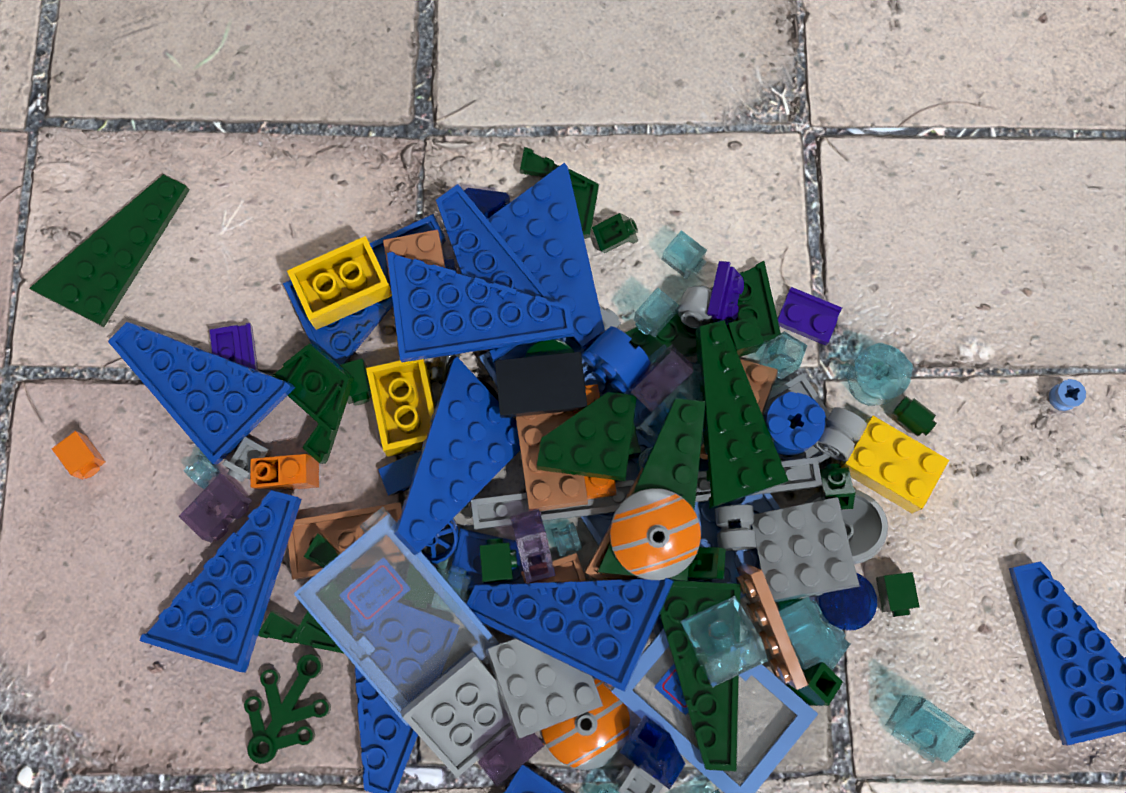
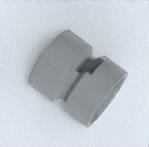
[814,407,867,461]
[714,505,757,551]

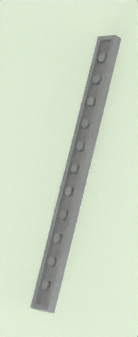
[471,457,822,530]

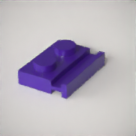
[707,261,744,326]
[778,287,842,346]
[209,323,258,371]

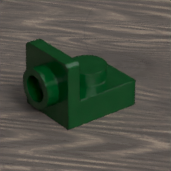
[592,213,638,253]
[688,547,726,580]

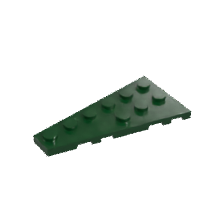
[29,174,190,328]
[625,261,782,363]
[695,320,789,508]
[597,398,705,581]
[660,581,741,771]

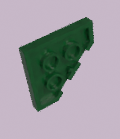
[537,392,637,481]

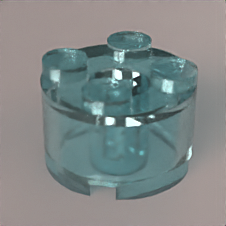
[847,343,913,406]

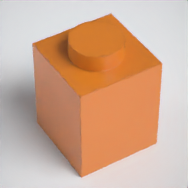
[51,431,106,480]

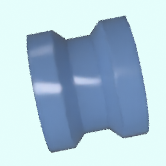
[1049,379,1086,411]

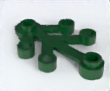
[244,654,331,764]

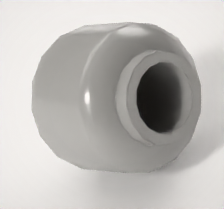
[677,285,712,328]

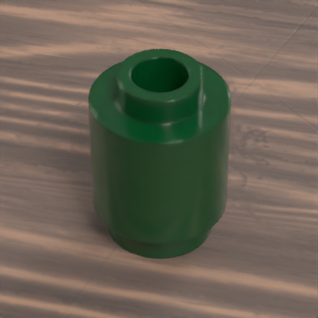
[892,396,937,437]

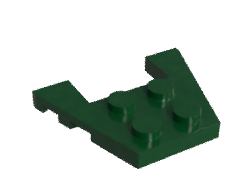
[520,147,599,239]
[270,343,355,464]
[258,533,360,654]

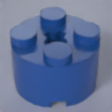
[581,326,651,394]
[763,392,826,456]

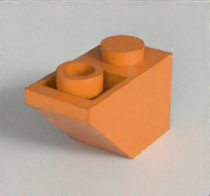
[250,454,319,490]

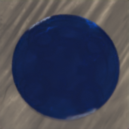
[817,573,877,631]

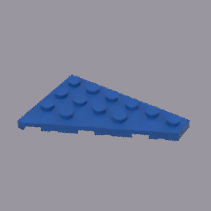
[387,252,574,362]
[394,357,520,556]
[140,490,302,673]

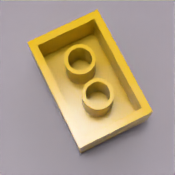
[287,236,392,330]
[366,359,435,457]
[840,415,949,513]

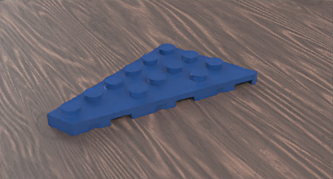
[487,163,605,350]
[283,214,446,365]
[108,322,295,465]
[1009,561,1126,746]
[466,578,674,692]
[350,601,460,793]

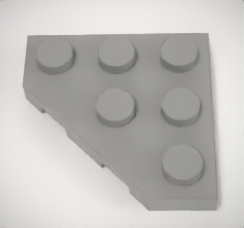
[486,639,603,739]

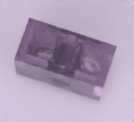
[631,344,694,412]
[178,473,253,543]
[510,509,555,583]
[478,730,545,787]

